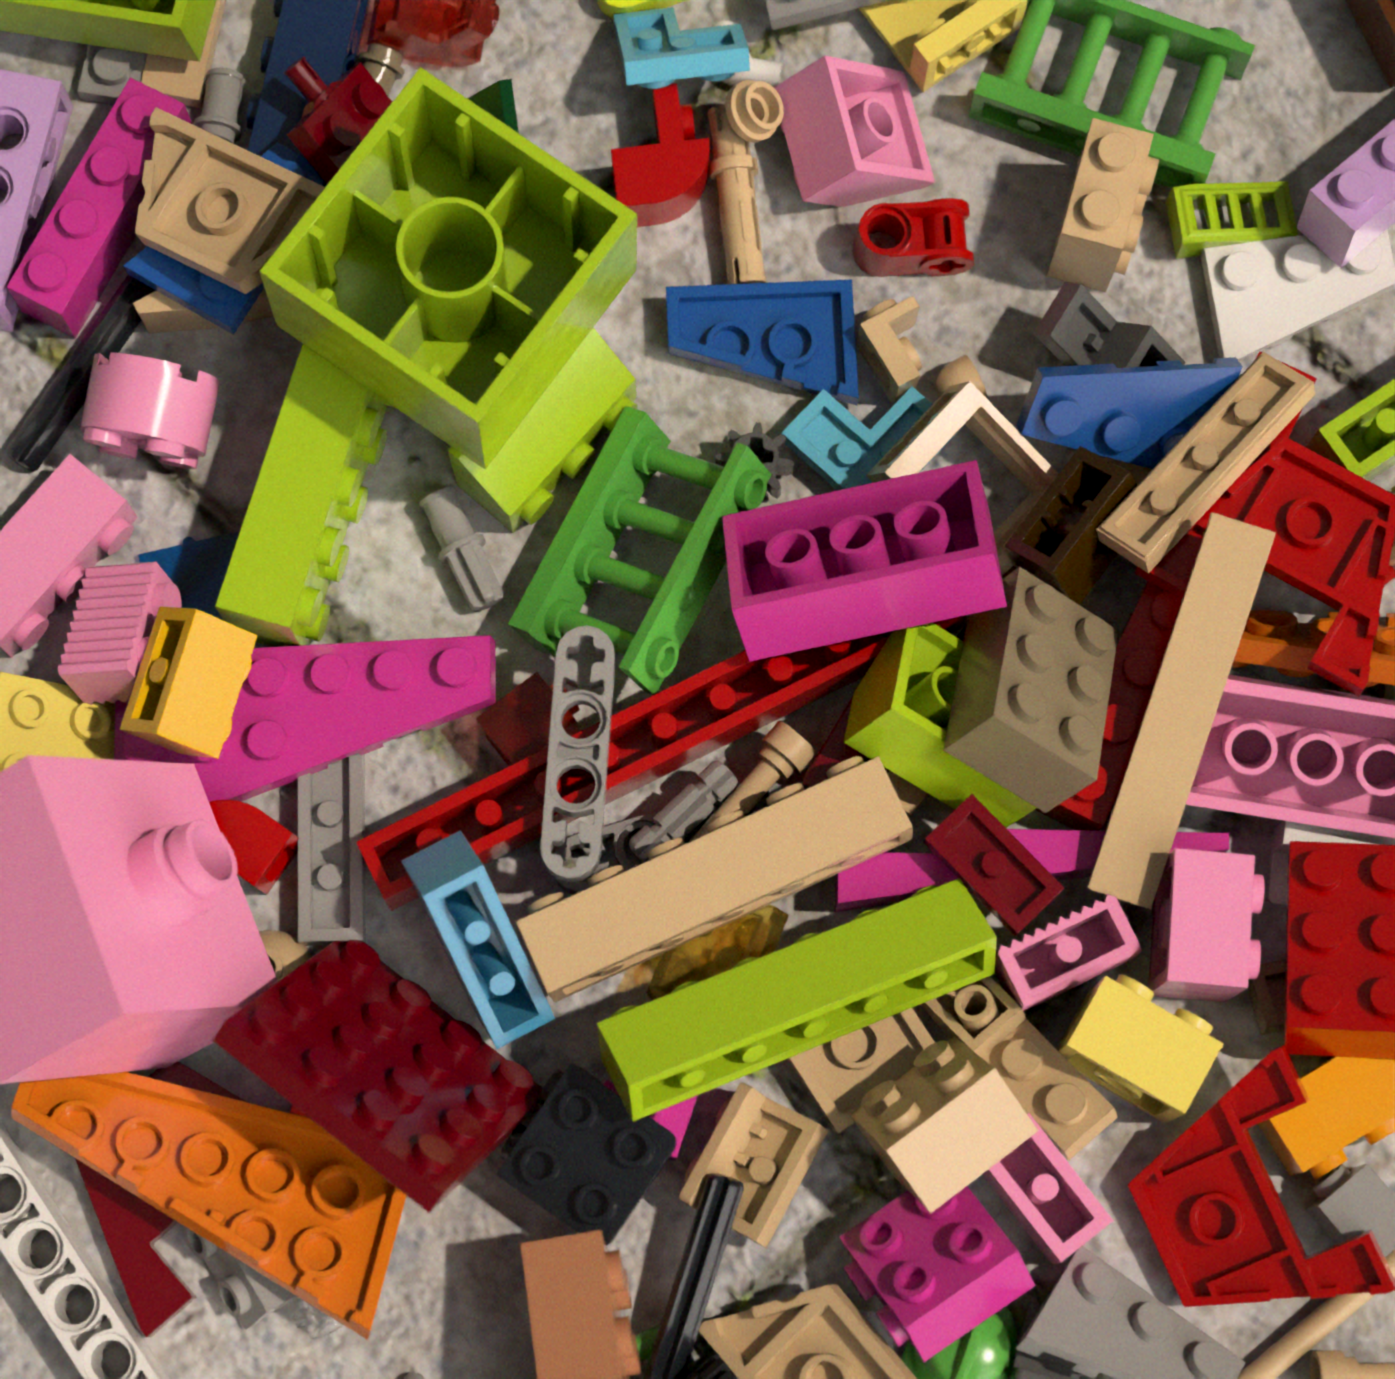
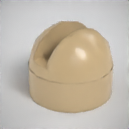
[935,355,987,398]

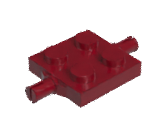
[283,56,392,185]

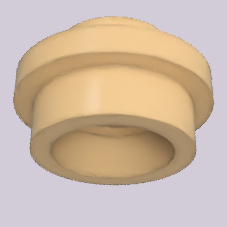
[725,80,784,143]

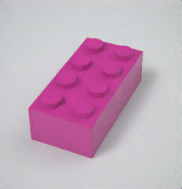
[722,460,1007,661]

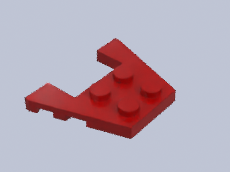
[1135,437,1395,697]
[1127,1045,1395,1307]

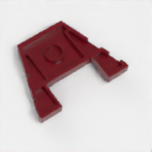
[74,1062,247,1337]

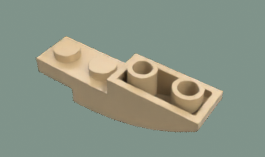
[920,976,1118,1161]

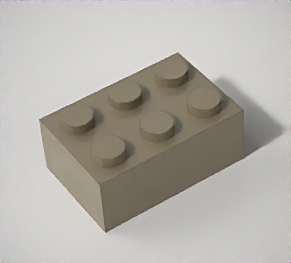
[943,567,1119,813]

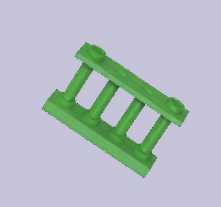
[968,0,1255,188]
[508,406,772,695]

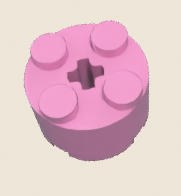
[80,352,220,470]

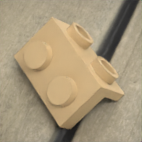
[679,1082,828,1248]

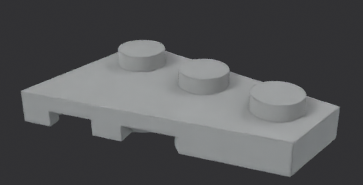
[1016,1246,1245,1379]

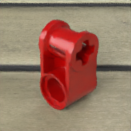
[852,198,975,277]

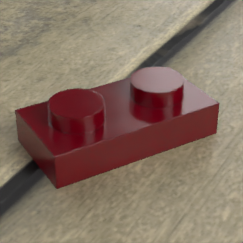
[923,794,1065,937]

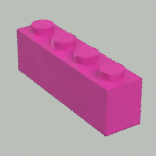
[6,77,192,339]

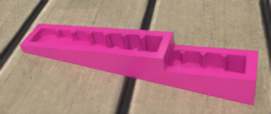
[835,829,1229,912]

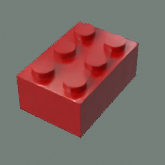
[1284,841,1395,1059]

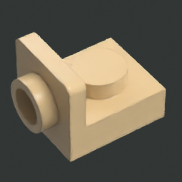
[856,296,922,405]

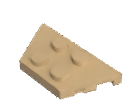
[135,107,325,294]
[699,1284,917,1379]

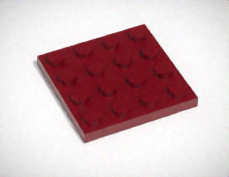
[212,940,542,1213]

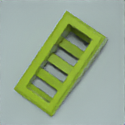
[1166,181,1298,259]

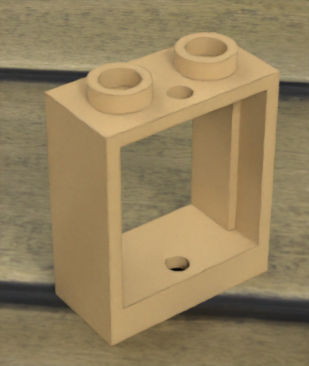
[866,381,1059,576]

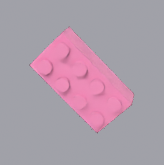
[1186,674,1395,838]

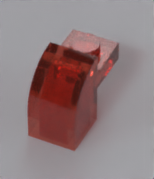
[367,0,500,67]

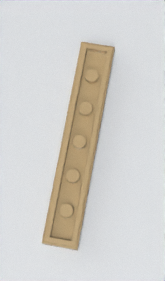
[1087,512,1276,910]

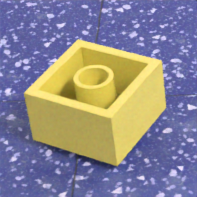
[1056,974,1224,1124]

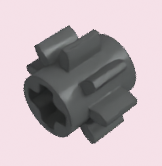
[715,422,794,498]

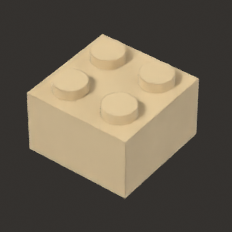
[850,1036,1038,1213]

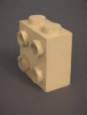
[1047,118,1159,292]

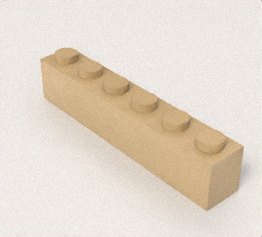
[516,756,913,1002]

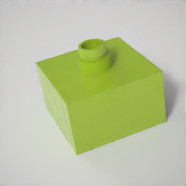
[259,67,637,470]

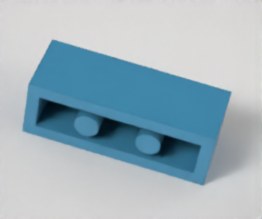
[401,830,555,1049]

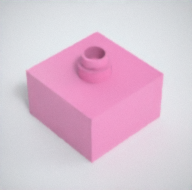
[0,755,278,1084]

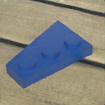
[666,279,859,406]
[1016,357,1243,469]

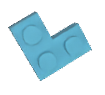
[613,7,750,89]
[781,386,957,491]

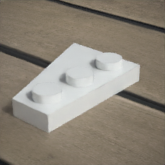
[1200,230,1395,363]

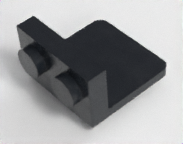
[496,1063,677,1245]

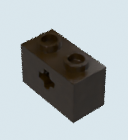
[1004,446,1137,605]

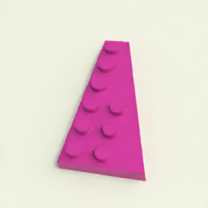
[114,635,496,802]

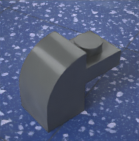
[1033,282,1186,368]

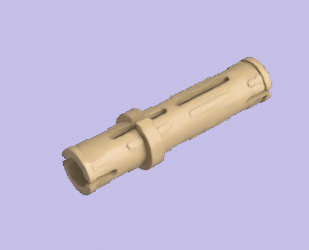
[707,104,767,284]

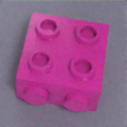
[839,1186,1035,1362]

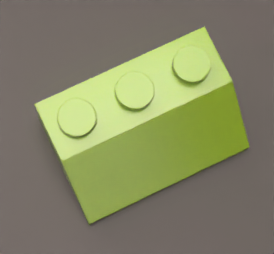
[448,328,637,533]
[843,622,1037,828]

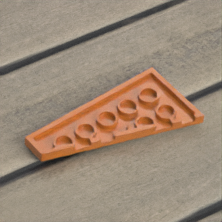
[11,1072,407,1340]

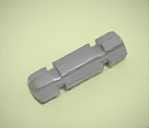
[629,760,738,863]

